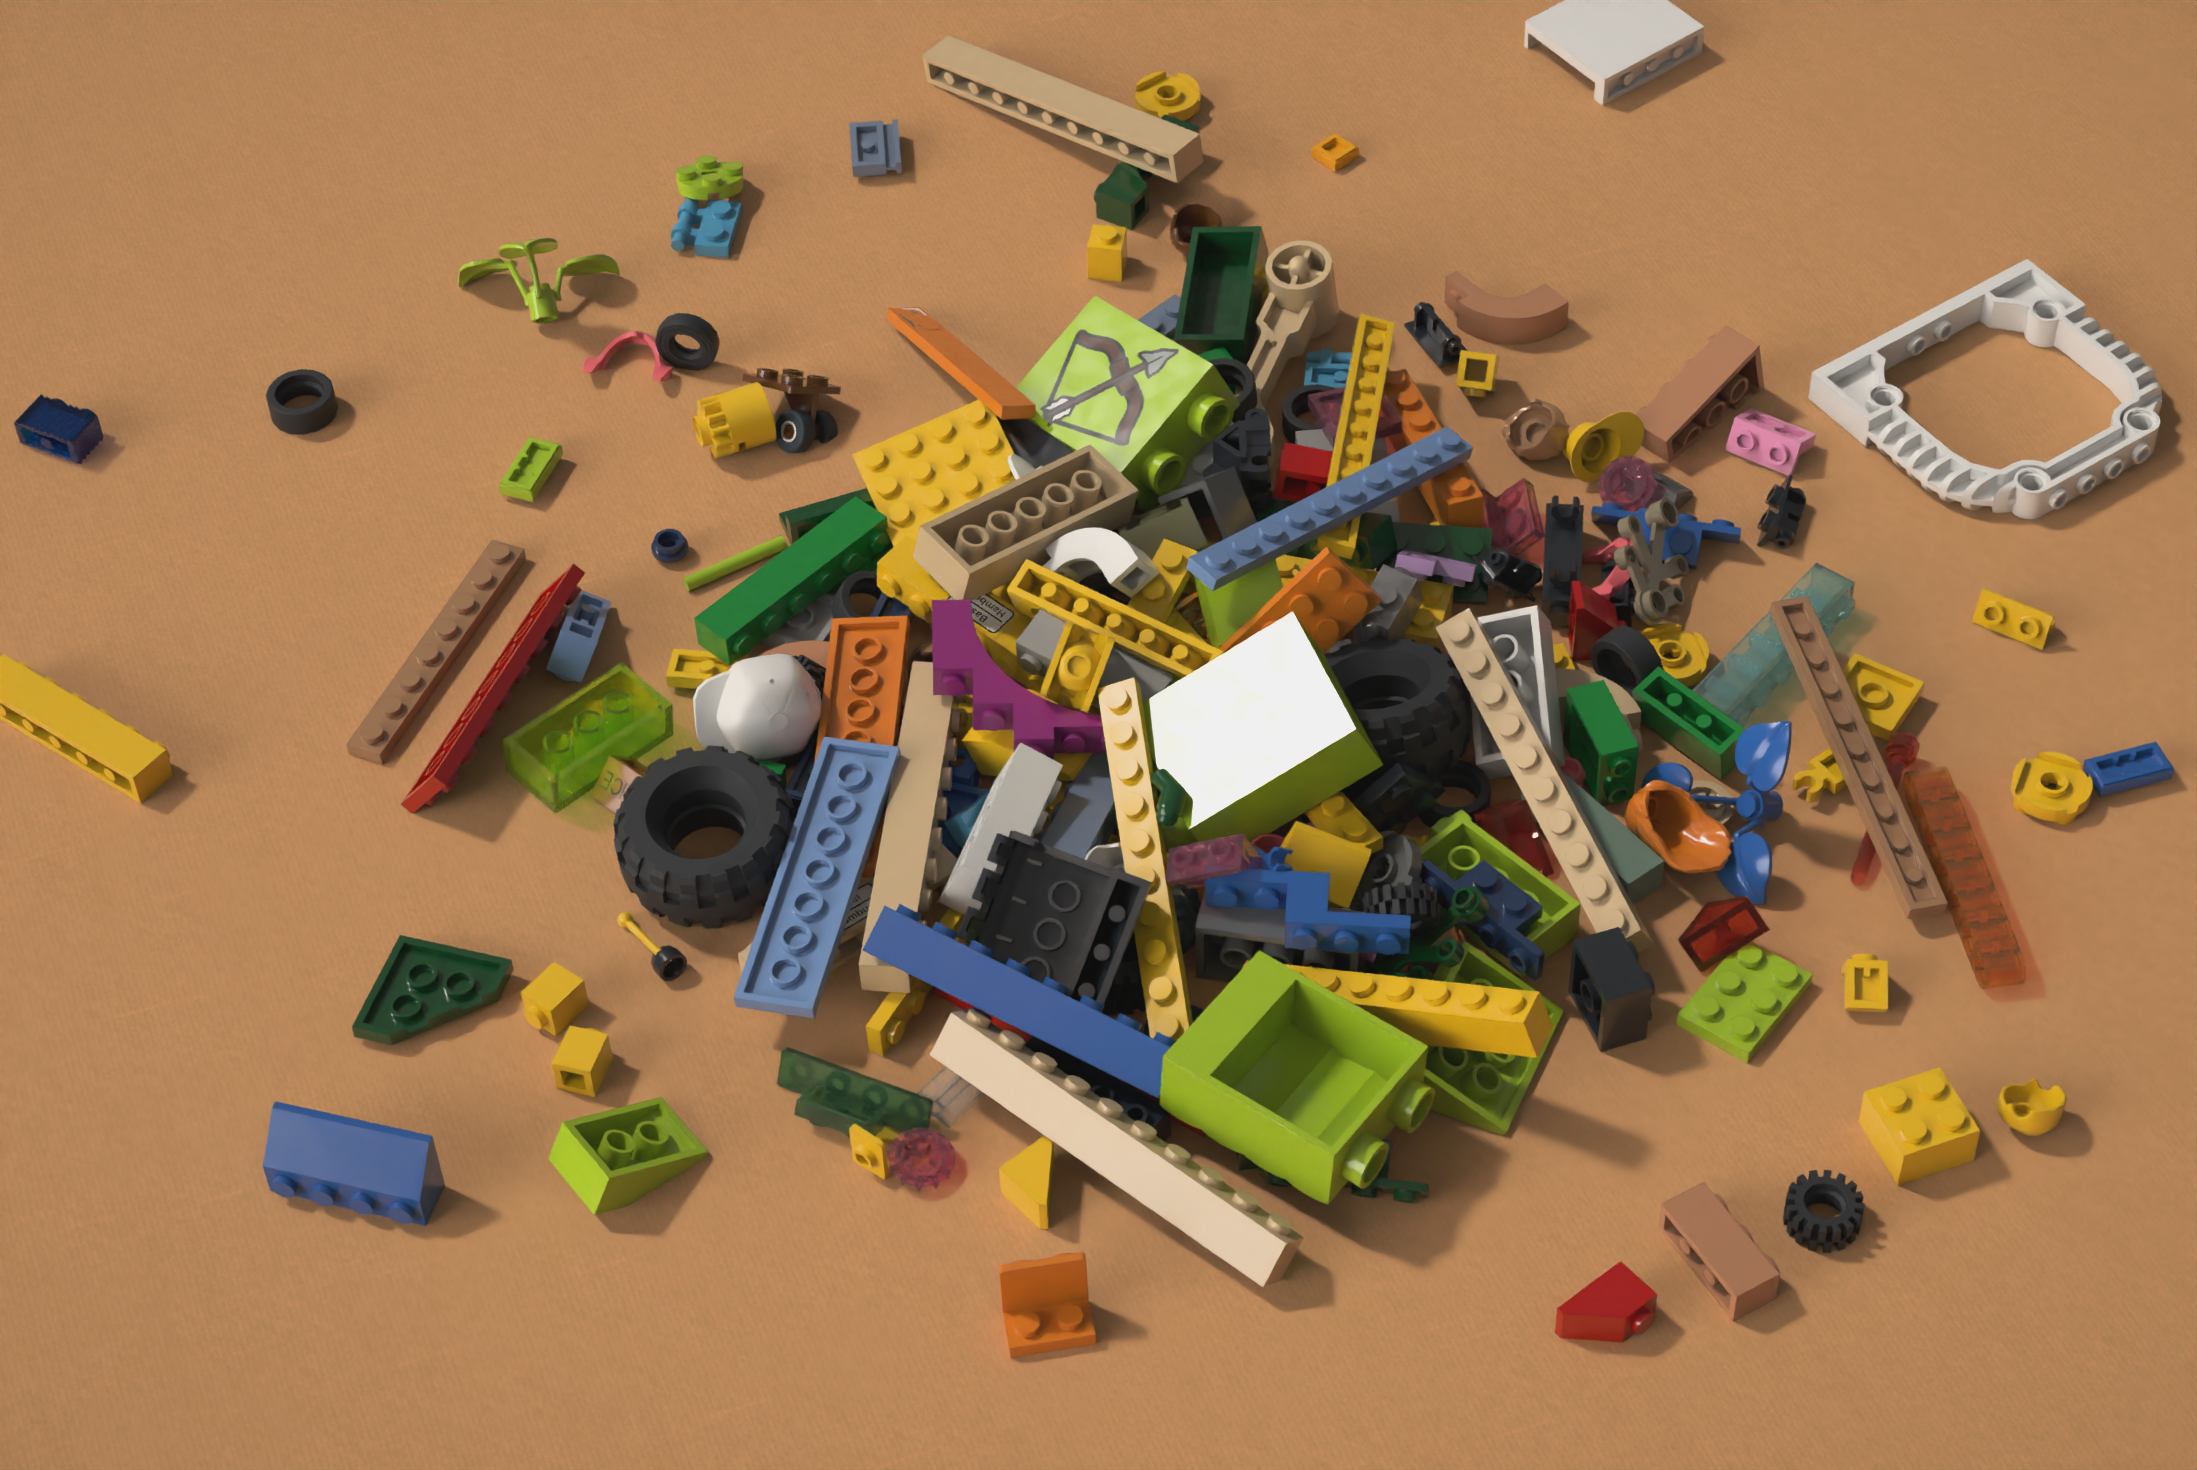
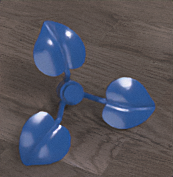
[1641,721,1792,904]

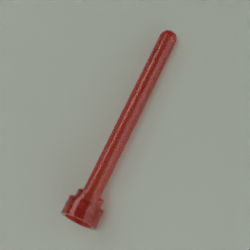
[1850,733,1920,886]

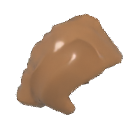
[1502,398,1570,461]

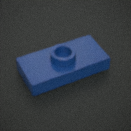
[2083,742,2174,797]

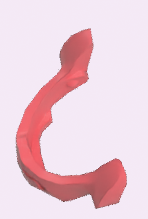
[582,331,673,382]
[1582,537,1634,601]

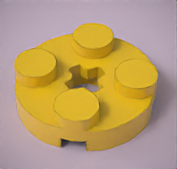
[1135,71,1201,121]
[1641,623,1709,687]
[2010,751,2093,825]

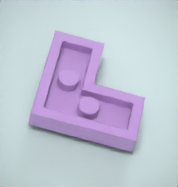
[1395,549,1478,587]

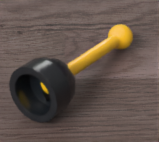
[617,912,687,981]

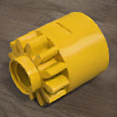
[692,382,776,459]

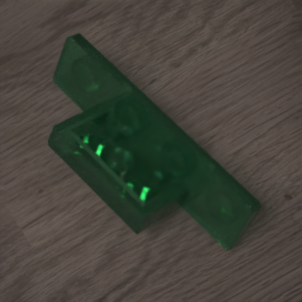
[777,1047,933,1138]

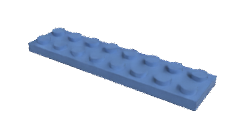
[734,737,901,1019]

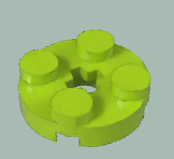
[675,156,743,200]

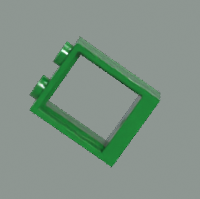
[1563,680,1639,806]

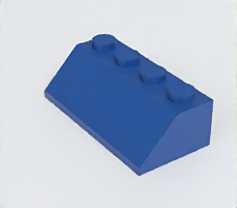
[263,1101,445,1226]

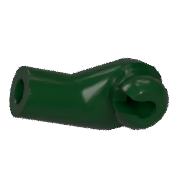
[1151,768,1187,827]

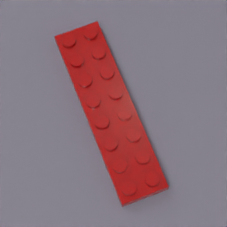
[400,564,585,813]

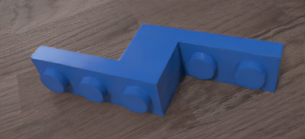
[1205,867,1411,955]

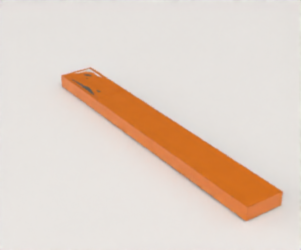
[887,307,1036,420]

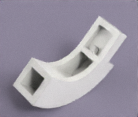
[1043,527,1159,598]

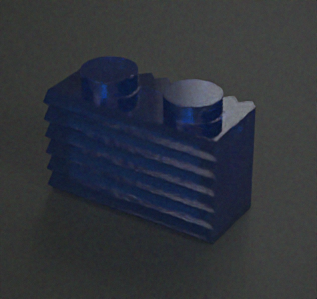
[14,394,104,464]

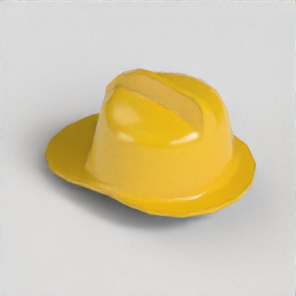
[1563,411,1645,482]

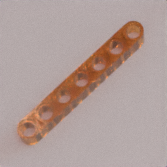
[1903,766,2026,990]

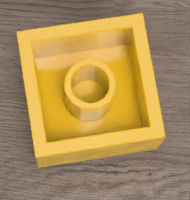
[1859,1067,1980,1186]

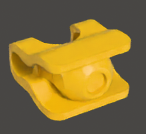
[1039,620,1116,713]

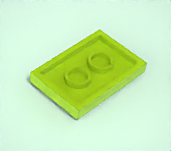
[1676,937,1813,1063]

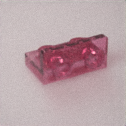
[1480,478,1545,555]
[1166,833,1262,889]

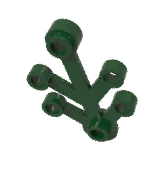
[1362,886,1490,980]

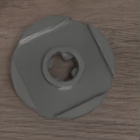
[1353,830,1423,903]

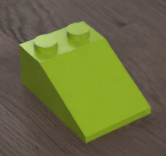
[548,1097,708,1215]

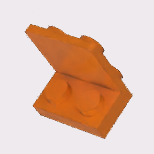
[998,1252,1096,1358]

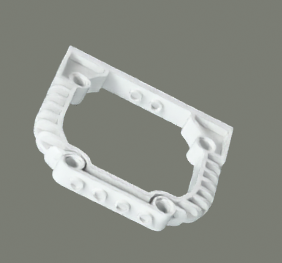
[1808,259,2162,519]

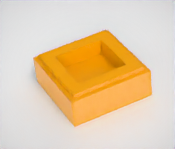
[1311,133,1359,172]

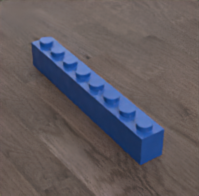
[862,904,1176,1099]

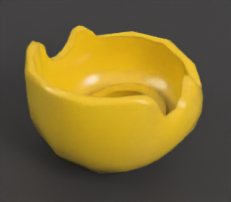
[1997,1079,2067,1136]

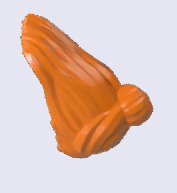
[1625,780,1731,874]

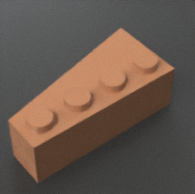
[1636,325,1764,463]

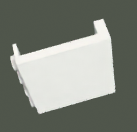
[1524,0,1704,106]

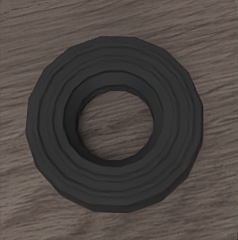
[655,313,720,371]

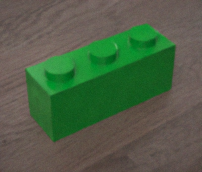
[1632,666,1746,780]

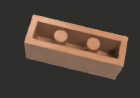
[1658,1182,1780,1321]

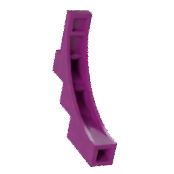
[932,600,1107,760]

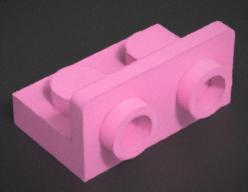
[1726,408,1816,476]

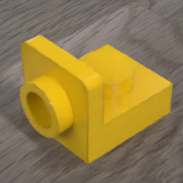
[1842,954,1888,1012]

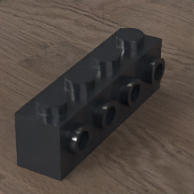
[1024,1036,1171,1142]

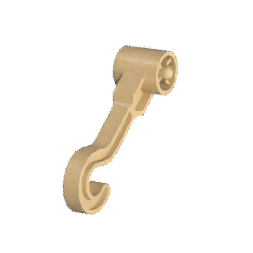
[1234,240,1339,468]

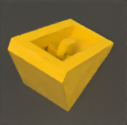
[999,1135,1055,1229]

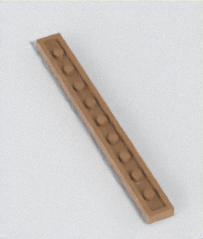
[1769,596,1948,919]

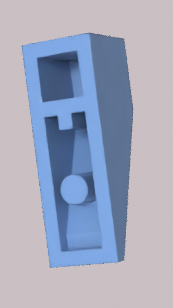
[546,590,611,683]

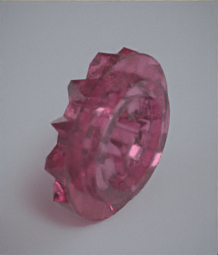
[1599,456,1658,512]
[888,1128,955,1191]

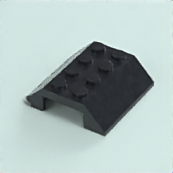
[956,830,1152,1006]

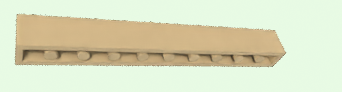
[922,35,1204,183]
[1435,608,1654,953]
[859,661,966,993]
[930,1008,1304,1287]

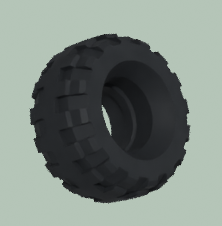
[1324,638,1473,794]
[613,745,796,929]

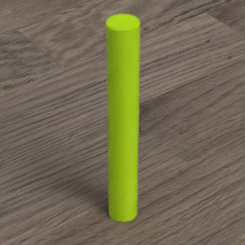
[682,535,787,592]

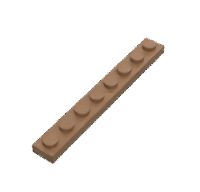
[346,540,526,764]

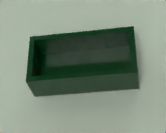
[1174,226,1269,365]

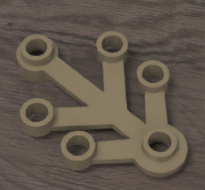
[1614,498,1689,625]

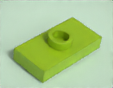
[498,437,563,502]

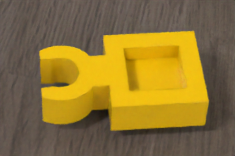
[1792,748,1847,803]

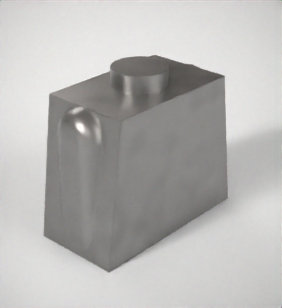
[1354,564,1424,644]

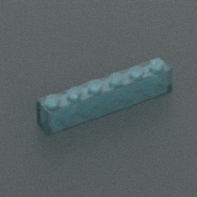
[1692,562,1855,727]

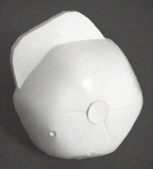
[693,654,822,761]

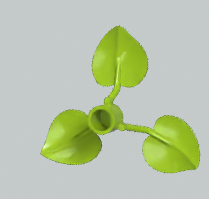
[458,238,620,324]

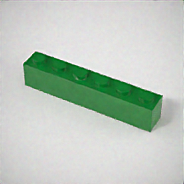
[694,496,890,666]

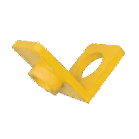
[849,1124,914,1180]

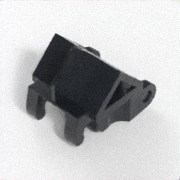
[1203,408,1271,509]

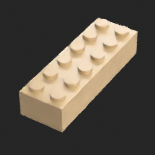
[913,444,1139,601]

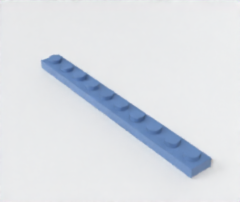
[1186,427,1473,591]

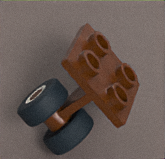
[742,368,841,453]

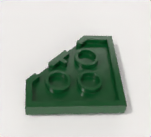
[352,935,514,1046]

